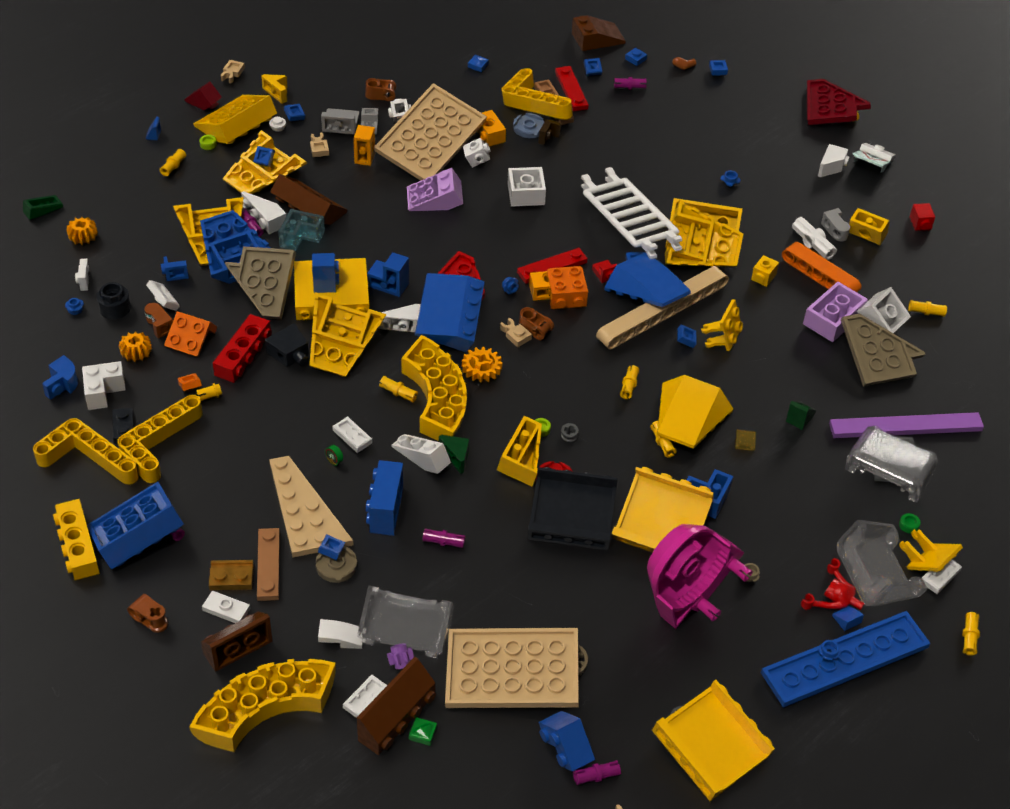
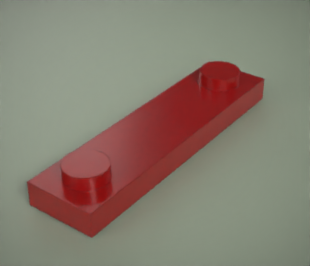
[555,66,589,111]
[517,248,588,284]

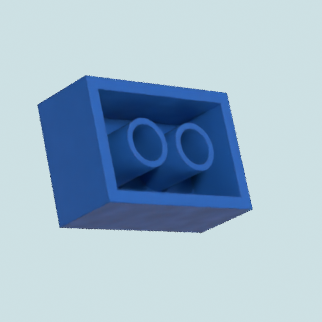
[366,460,403,536]

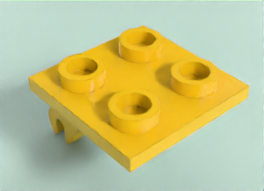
[701,299,743,351]
[899,529,963,572]

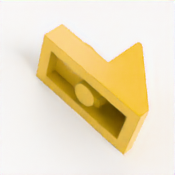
[261,74,287,104]

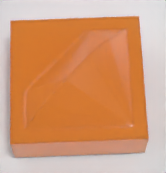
[178,373,202,391]

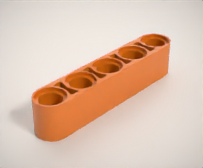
[782,242,861,292]

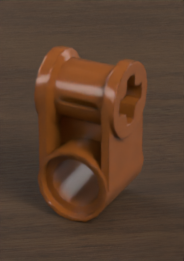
[365,78,396,101]
[519,307,554,340]
[127,594,168,633]

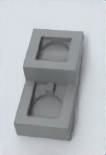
[361,108,378,134]

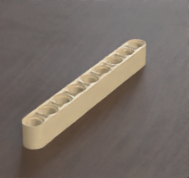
[596,266,729,349]

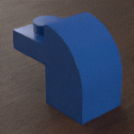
[42,355,78,400]

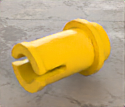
[196,383,222,401]

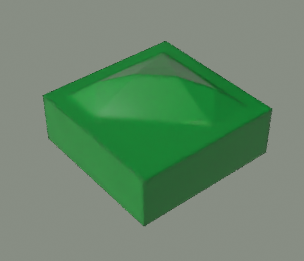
[409,717,437,746]

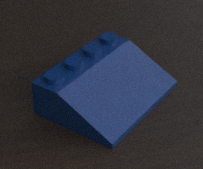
[415,273,485,352]
[87,482,184,569]

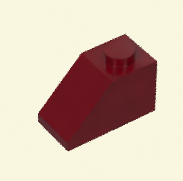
[184,81,222,110]

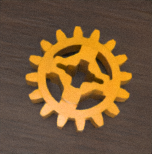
[462,347,502,383]

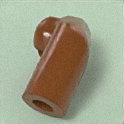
[672,57,696,70]

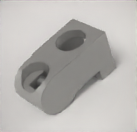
[821,208,850,242]

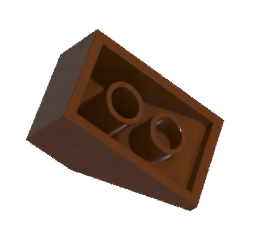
[572,15,626,51]

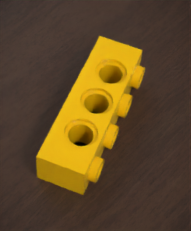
[53,499,100,580]

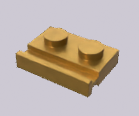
[209,560,253,590]

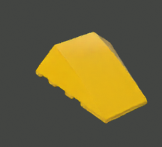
[223,130,307,194]
[173,197,244,266]
[665,199,743,267]
[310,292,386,377]
[657,375,733,449]

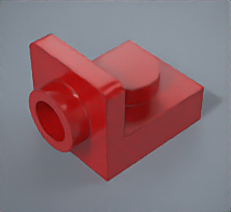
[592,260,617,283]

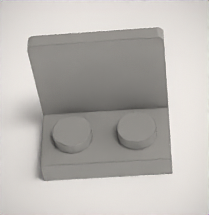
[321,108,359,134]

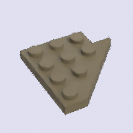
[225,246,296,320]
[841,314,926,387]

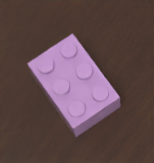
[803,282,868,342]

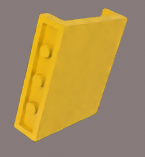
[294,258,369,320]
[612,467,714,553]
[652,680,775,801]

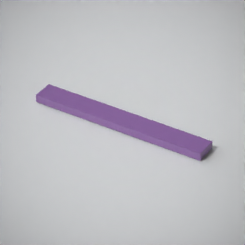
[829,412,984,438]

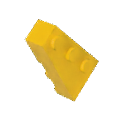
[497,416,542,487]

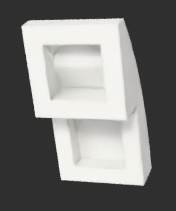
[318,619,364,649]

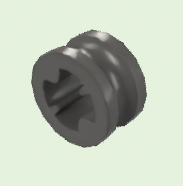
[561,423,579,442]

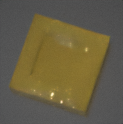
[735,430,756,451]

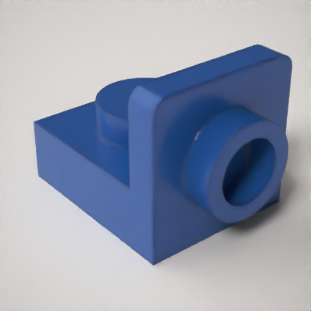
[161,256,189,281]

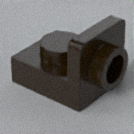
[538,119,561,145]

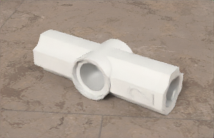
[792,217,837,260]

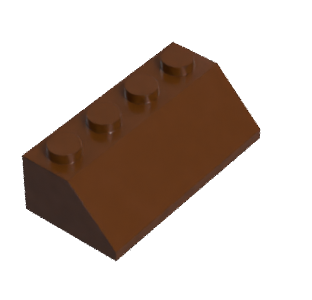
[271,174,348,226]
[357,657,436,755]

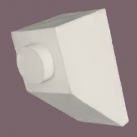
[818,144,849,177]

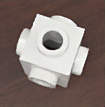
[388,99,411,123]
[463,138,491,168]

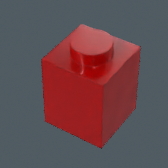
[909,203,935,231]

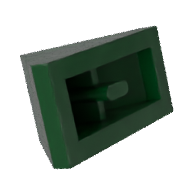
[786,400,817,430]
[439,435,469,474]

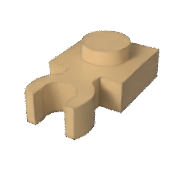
[221,60,245,83]
[310,133,329,157]
[500,318,532,347]

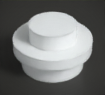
[269,117,286,132]

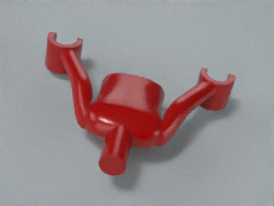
[801,558,865,610]

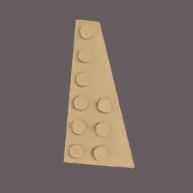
[269,456,353,557]

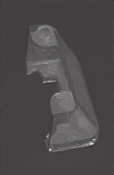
[845,426,939,503]
[837,519,928,607]
[357,585,455,658]

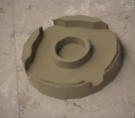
[316,546,357,583]

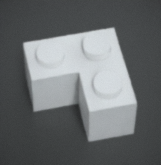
[82,361,126,410]

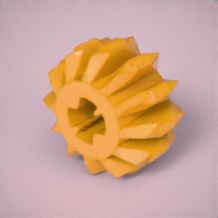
[66,217,98,245]
[119,331,152,362]

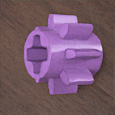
[387,643,414,669]

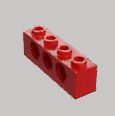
[213,314,272,383]

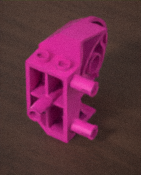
[647,524,753,629]

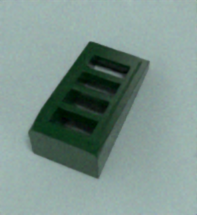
[23,195,63,220]

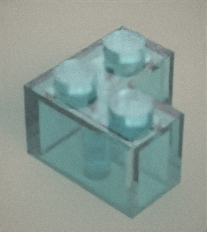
[278,209,325,251]

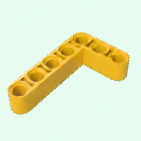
[502,68,573,120]
[118,395,202,483]
[33,418,139,485]

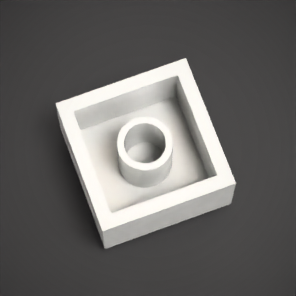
[508,167,546,206]
[857,287,911,333]

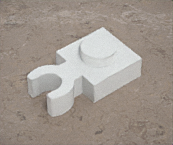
[75,258,89,291]

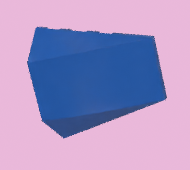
[200,210,270,284]
[604,252,691,307]

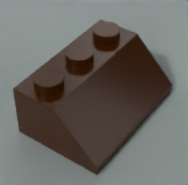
[201,611,273,672]

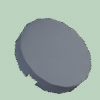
[513,113,544,138]

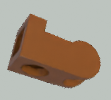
[144,303,173,338]

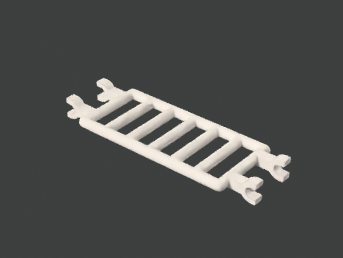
[581,167,682,259]

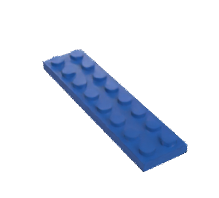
[761,611,930,707]

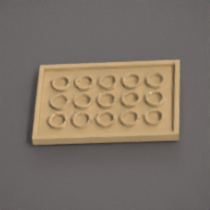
[374,83,487,180]
[445,628,579,708]

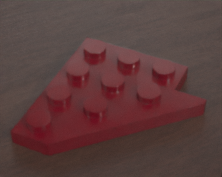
[807,79,871,125]

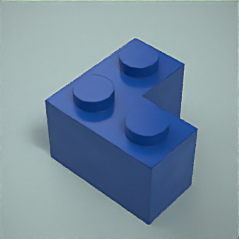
[367,252,409,297]
[312,253,339,293]
[687,469,733,519]
[539,711,595,771]

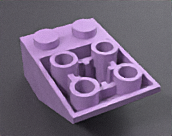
[407,168,463,211]

